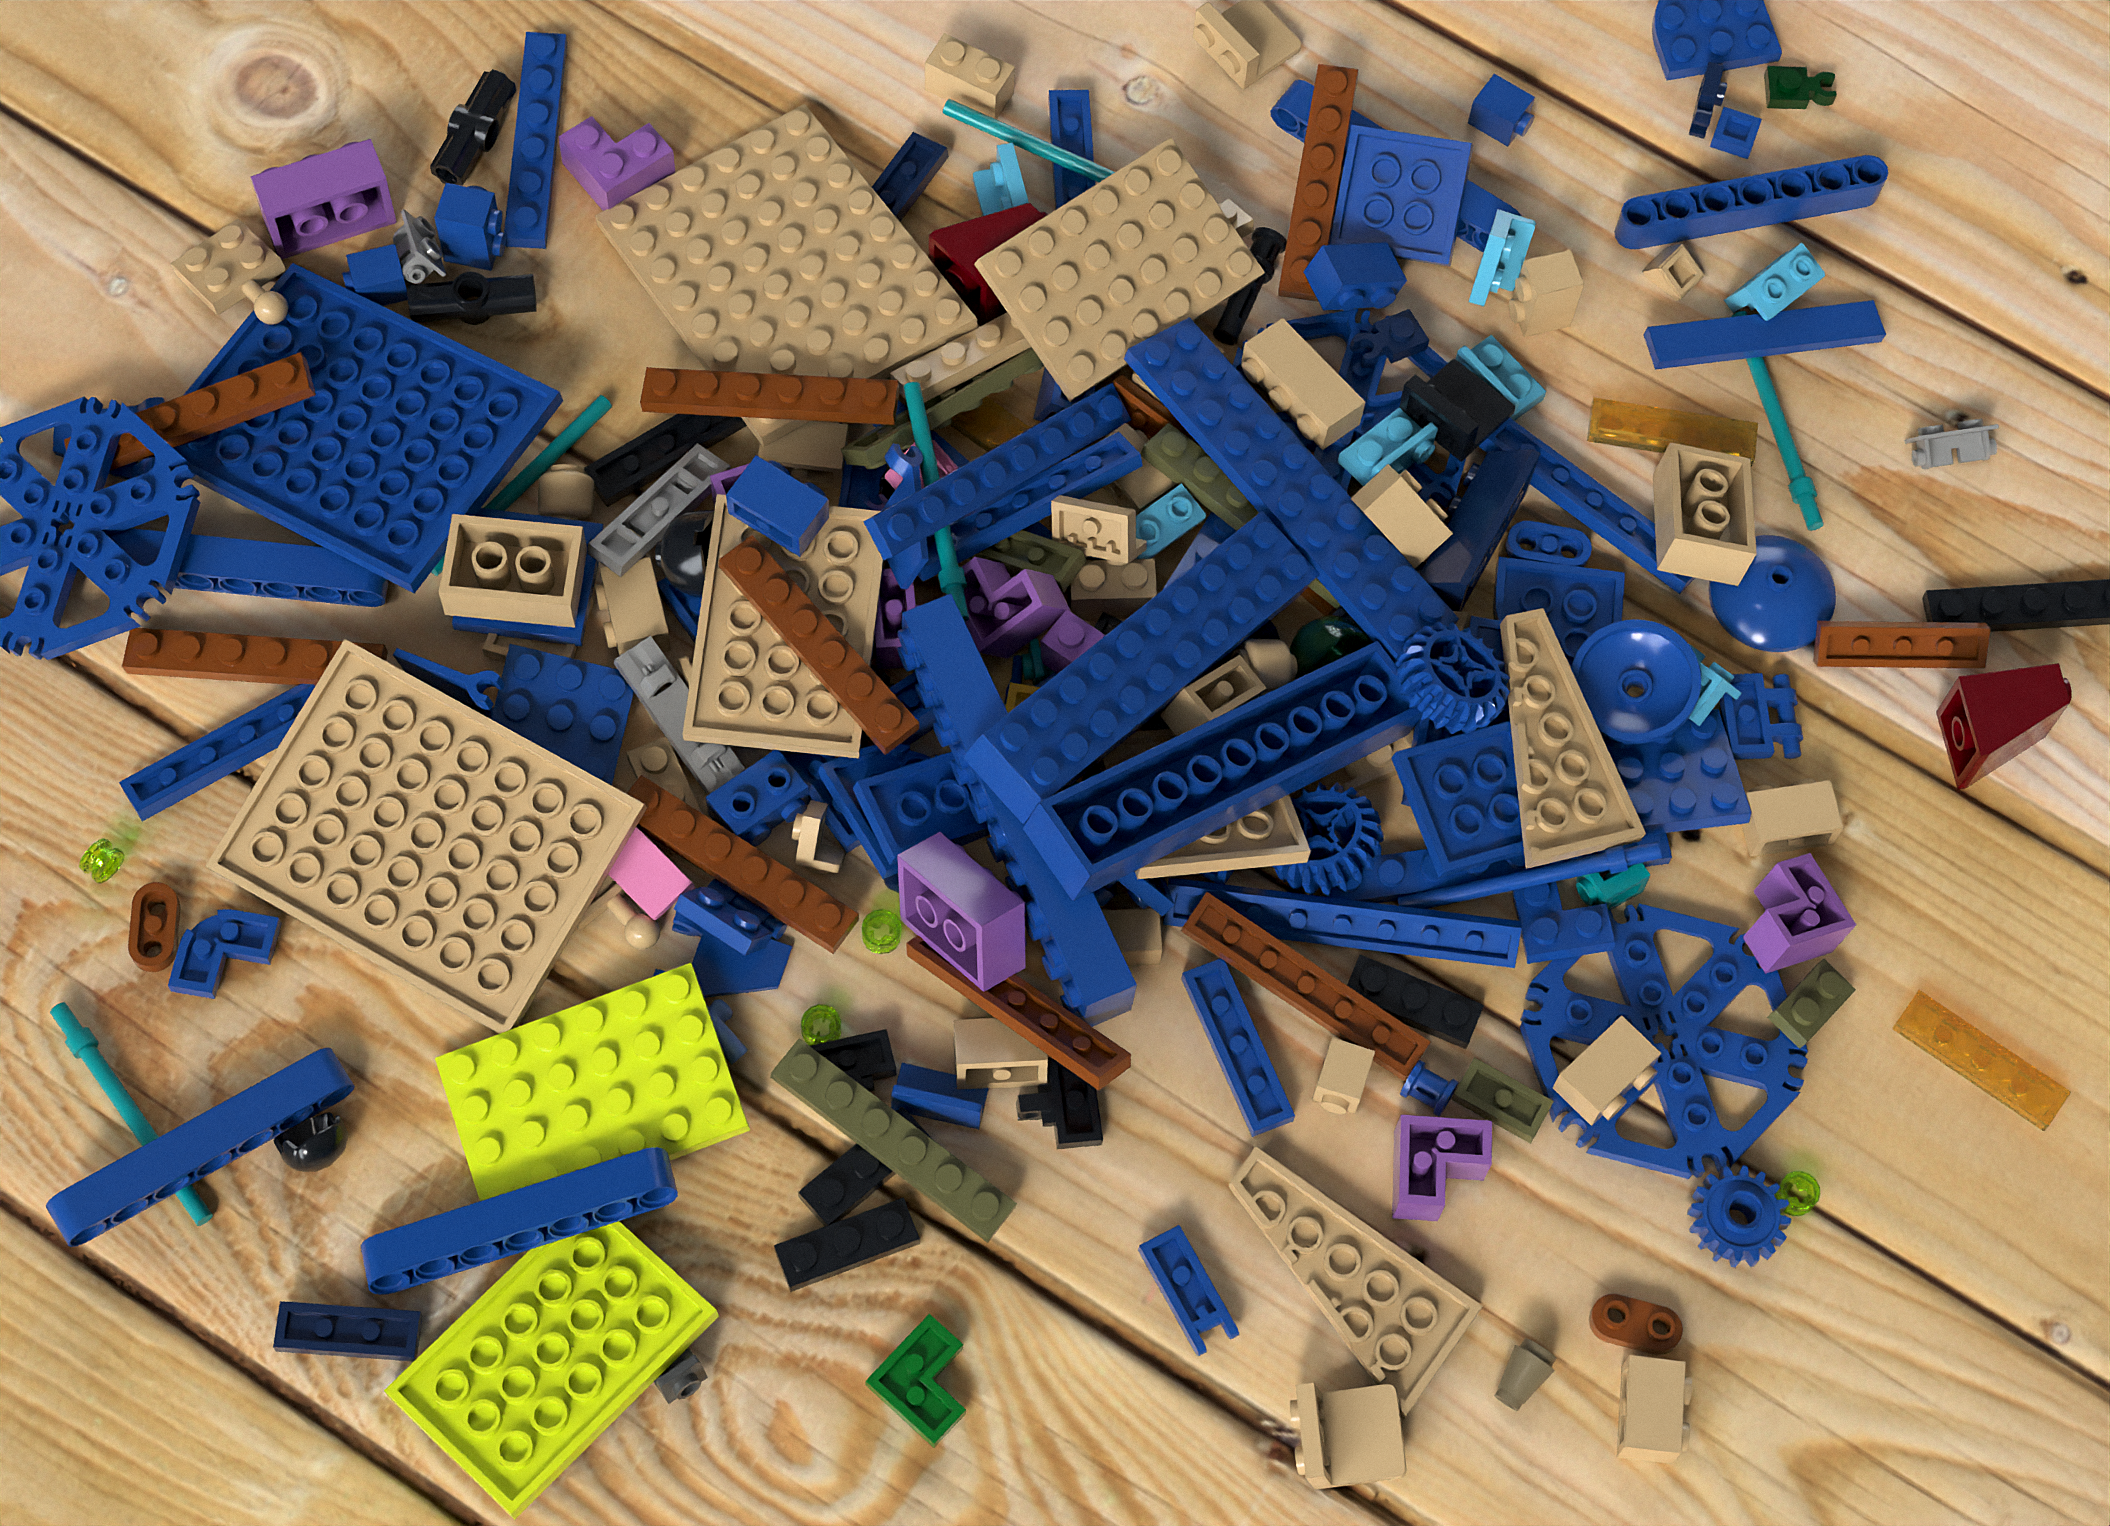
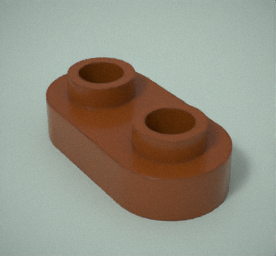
[128,882,181,972]
[1589,1294,1683,1355]

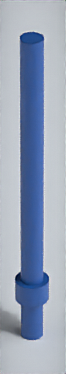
[1397,842,1662,909]

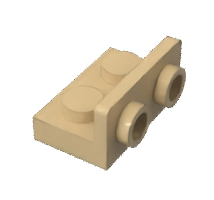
[1051,495,1147,565]

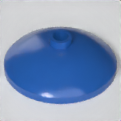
[1708,535,1836,652]
[1571,619,1701,744]

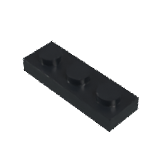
[1347,954,1484,1049]
[798,1106,932,1226]
[774,1197,920,1292]

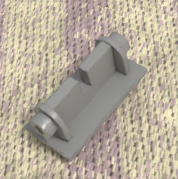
[393,209,446,284]
[1905,419,1999,469]

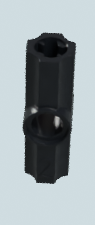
[430,69,516,186]
[407,272,537,325]

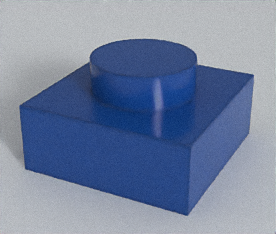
[1710,107,1762,159]

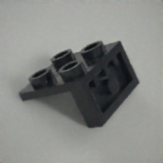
[1399,359,1515,462]

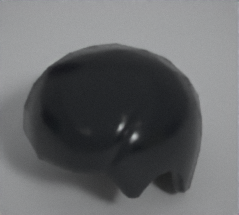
[273,1112,349,1172]

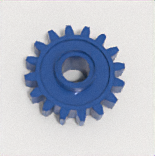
[1687,1166,1791,1268]

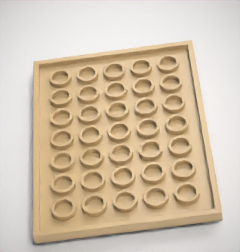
[595,104,978,447]
[205,639,648,1034]

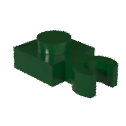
[1764,66,1837,109]

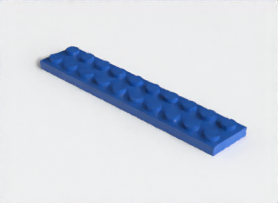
[1124,317,1459,663]

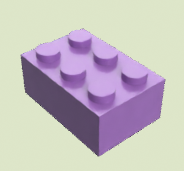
[250,139,397,260]
[897,832,1027,992]

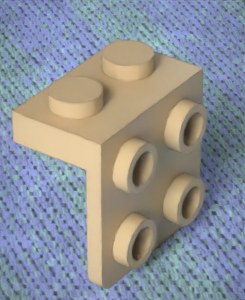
[1192,0,1301,90]
[1290,1382,1407,1490]

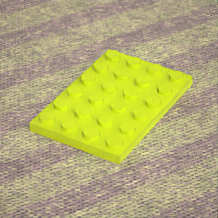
[435,963,751,1201]
[384,1221,719,1520]

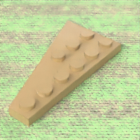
[1500,608,1646,869]
[1228,1147,1483,1420]

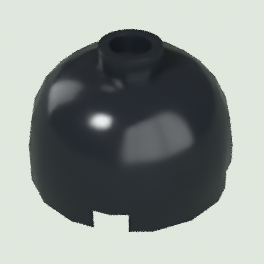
[655,510,714,597]

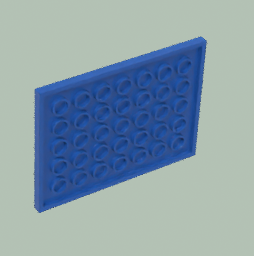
[149,263,563,594]

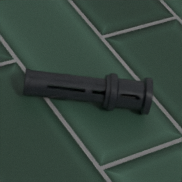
[1213,227,1287,346]

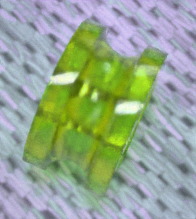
[79,838,125,884]
[861,909,902,954]
[801,1004,841,1046]
[1775,1171,1820,1216]

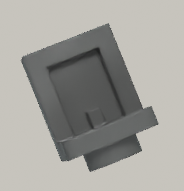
[654,1347,708,1404]

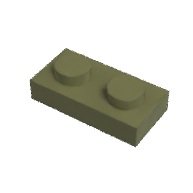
[1767,959,1856,1049]
[1451,1057,1554,1144]

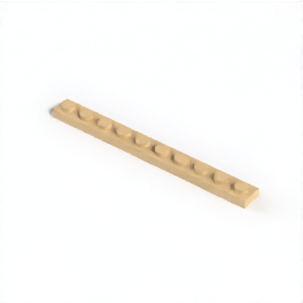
[890,199,1254,403]

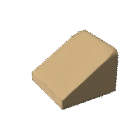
[1642,243,1705,301]

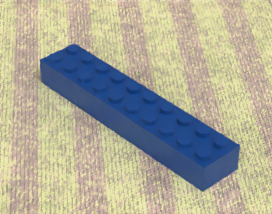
[963,511,1320,824]
[897,593,1137,1027]
[1022,641,1422,901]

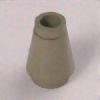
[1494,1338,1557,1411]

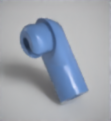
[708,999,748,1065]

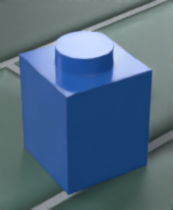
[1468,74,1535,147]
[342,244,408,306]

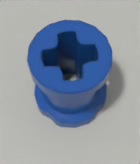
[1400,1060,1459,1117]

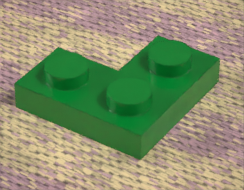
[865,1314,966,1448]

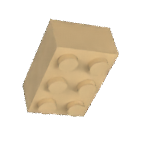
[1653,442,1757,586]
[439,514,587,628]

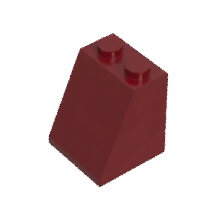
[928,203,1049,326]
[1936,663,2072,790]

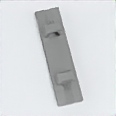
[588,443,730,577]
[614,635,745,795]

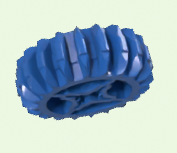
[1395,621,1510,735]
[1271,782,1384,897]

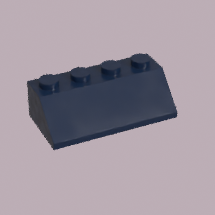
[1415,450,1541,612]

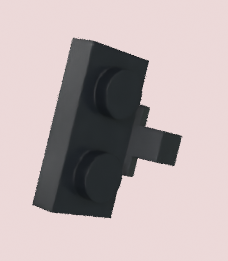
[810,1029,897,1092]
[1016,1057,1103,1149]

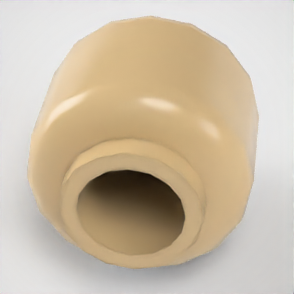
[538,464,594,521]
[1230,638,1297,695]

